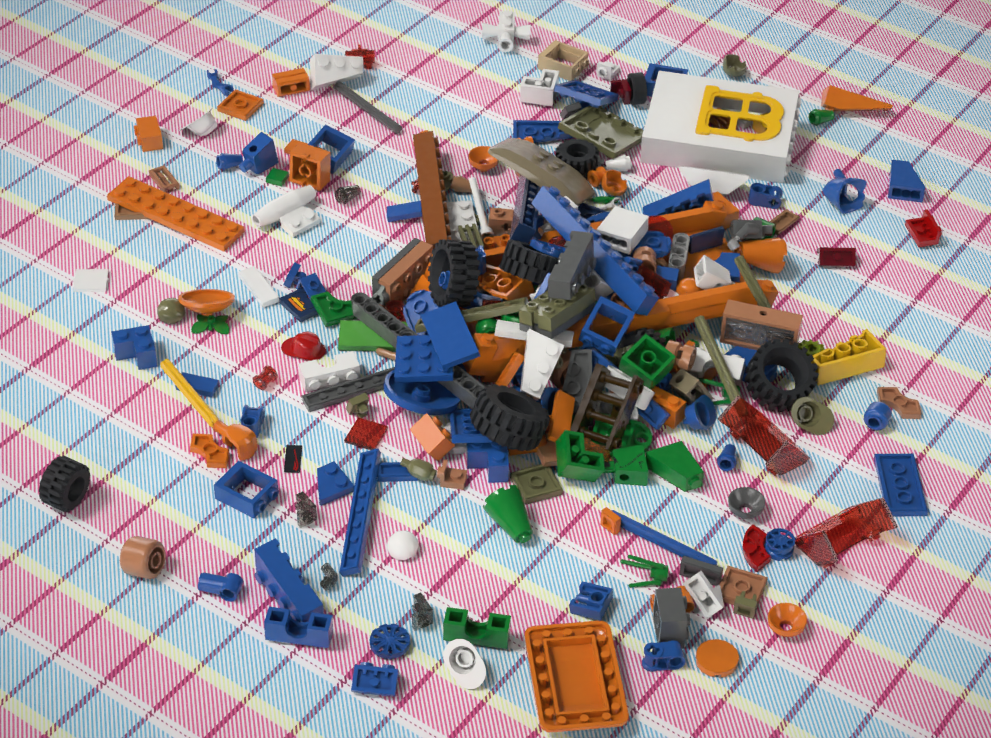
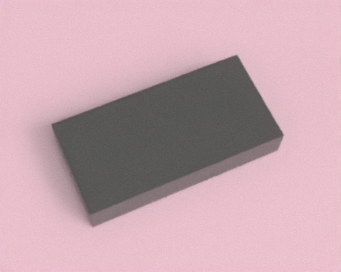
[679,556,723,586]

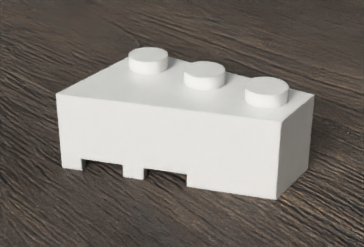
[310,54,363,91]
[520,329,565,401]

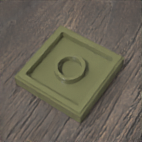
[510,464,563,505]

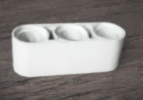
[604,365,655,410]

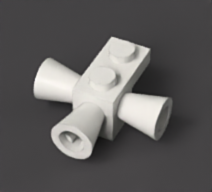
[482,10,531,52]

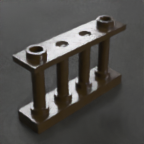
[570,363,644,453]

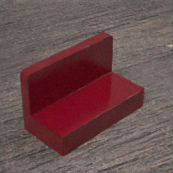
[817,247,856,266]

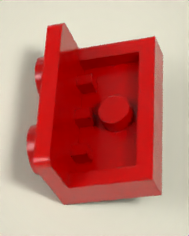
[905,209,942,247]

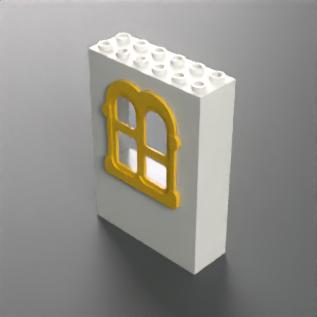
[640,71,802,183]

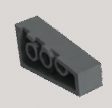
[548,231,596,300]

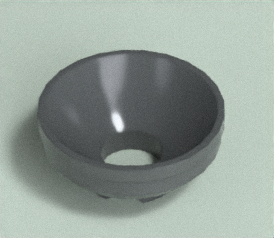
[728,487,765,519]

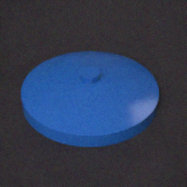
[383,370,460,415]

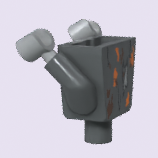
[727,220,772,252]

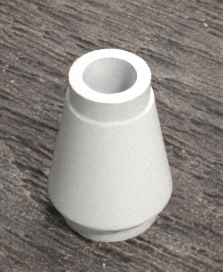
[606,155,631,172]

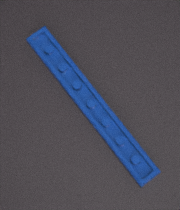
[339,449,381,577]

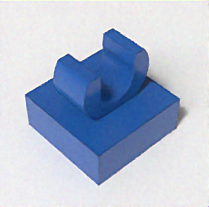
[283,262,306,288]

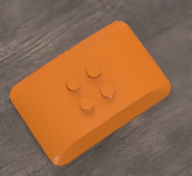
[525,621,629,732]

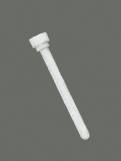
[469,177,494,242]

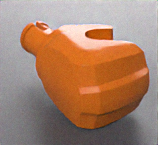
[213,420,257,461]

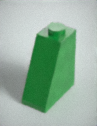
[646,441,704,492]

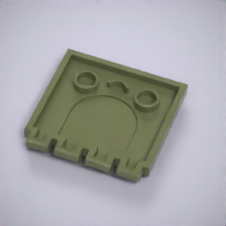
[558,105,644,159]

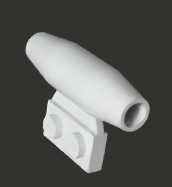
[252,185,321,238]

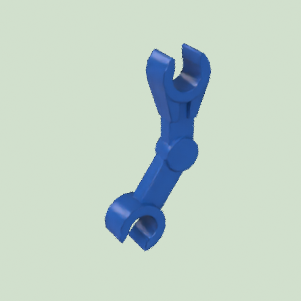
[207,68,234,96]

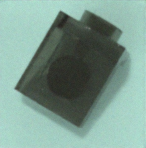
[295,491,317,528]
[412,592,433,631]

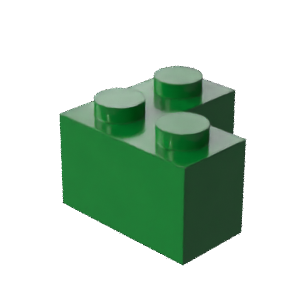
[556,430,605,482]

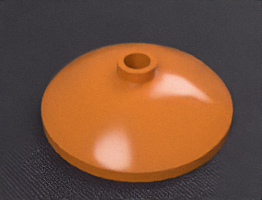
[178,289,235,316]

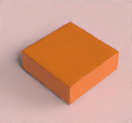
[600,507,621,535]

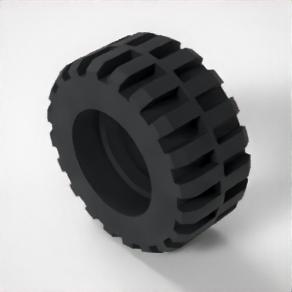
[470,384,550,451]

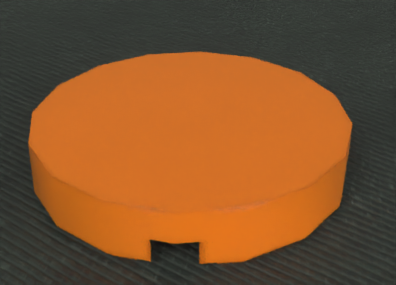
[695,639,739,677]

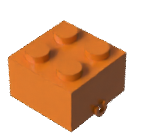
[289,142,331,191]

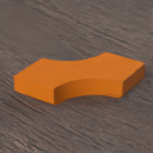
[190,433,230,469]

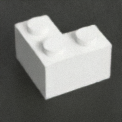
[520,69,559,106]

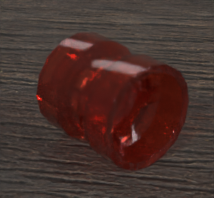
[385,300,404,322]

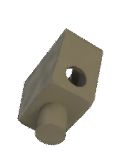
[669,369,713,404]

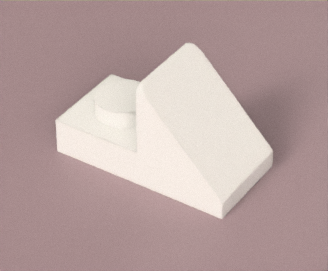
[683,571,724,618]

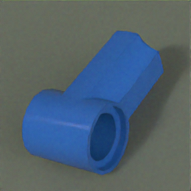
[198,572,244,602]

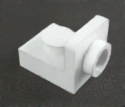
[596,61,620,81]

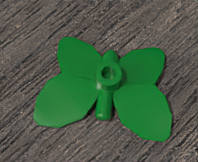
[191,314,229,334]

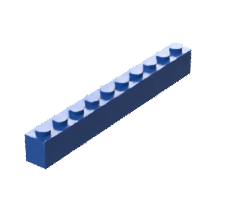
[531,186,659,316]

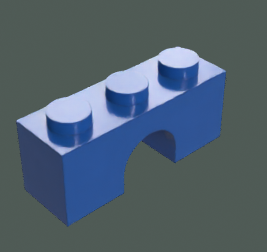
[264,607,333,648]

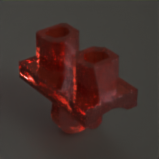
[345,44,375,69]

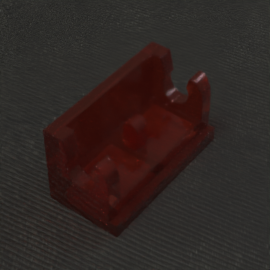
[636,264,672,300]

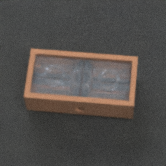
[720,299,803,350]

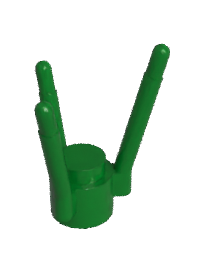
[696,377,740,405]
[620,555,668,588]

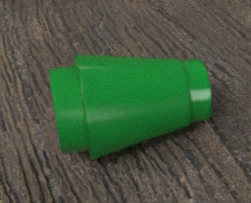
[808,109,834,126]

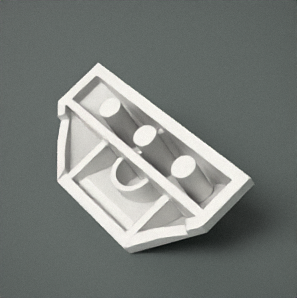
[679,165,750,197]

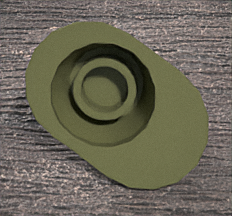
[791,397,834,435]

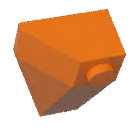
[821,85,893,112]
[478,264,535,300]

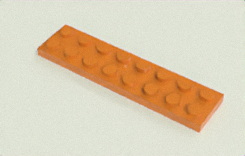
[107,176,245,252]

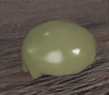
[722,54,747,77]
[157,298,186,324]

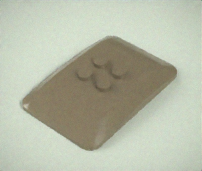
[488,138,595,206]

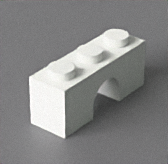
[684,347,746,387]
[298,351,361,393]

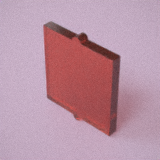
[344,417,388,450]

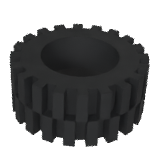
[428,239,480,307]
[499,240,559,284]
[744,339,818,412]

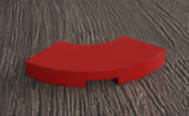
[742,524,771,572]

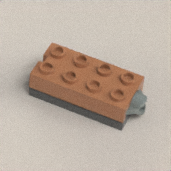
[372,238,433,313]

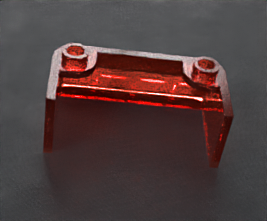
[717,395,810,476]
[795,497,898,568]

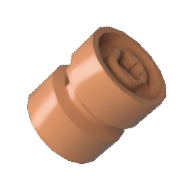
[632,246,656,280]
[665,340,697,371]

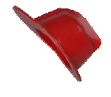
[281,331,326,361]

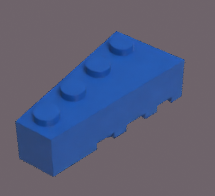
[643,179,714,218]
[254,538,324,622]

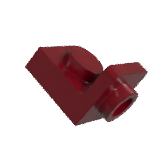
[610,79,631,105]

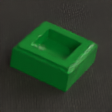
[266,168,289,187]

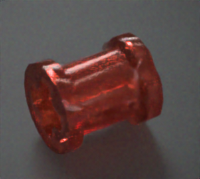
[252,365,278,390]

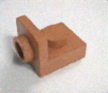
[437,459,467,490]

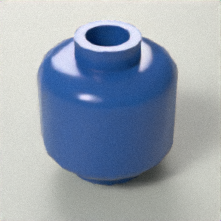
[863,401,892,431]

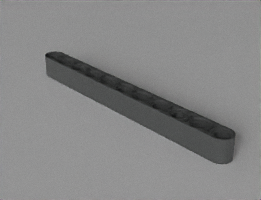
[351,292,485,408]

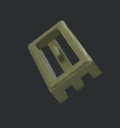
[458,223,484,248]

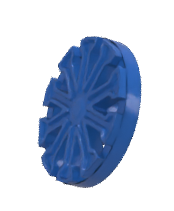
[369,624,410,659]

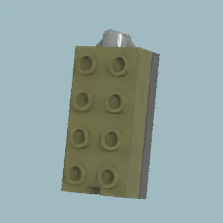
[519,283,595,339]

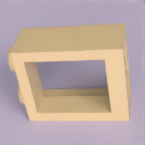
[538,40,589,81]

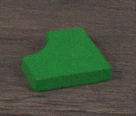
[311,291,357,327]

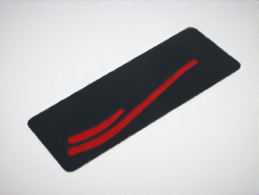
[284,445,302,473]

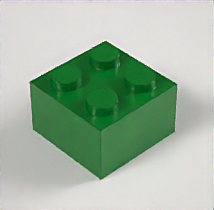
[619,334,676,390]

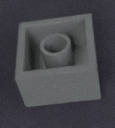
[652,587,690,649]

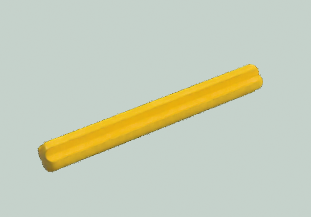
[160,359,219,428]

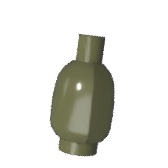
[400,458,437,481]

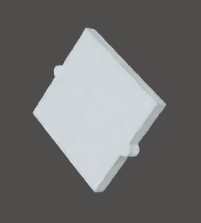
[73,269,109,292]

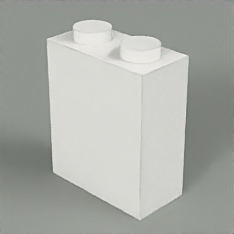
[597,206,649,254]

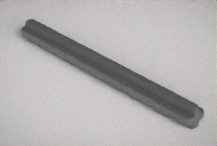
[334,81,402,134]

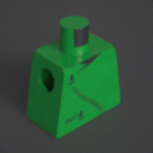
[603,445,648,486]

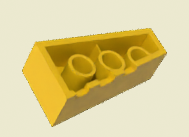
[811,329,886,385]

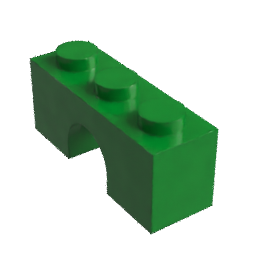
[443,607,511,649]

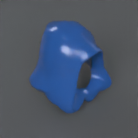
[823,178,867,214]

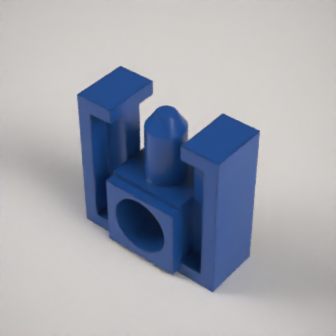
[569,581,613,621]

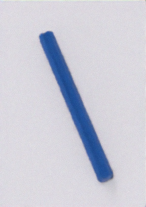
[611,510,717,566]

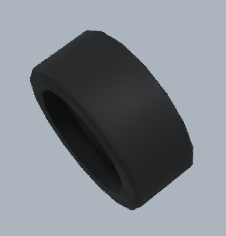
[627,72,647,105]

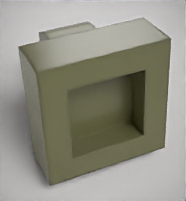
[346,392,369,419]
[733,591,757,619]

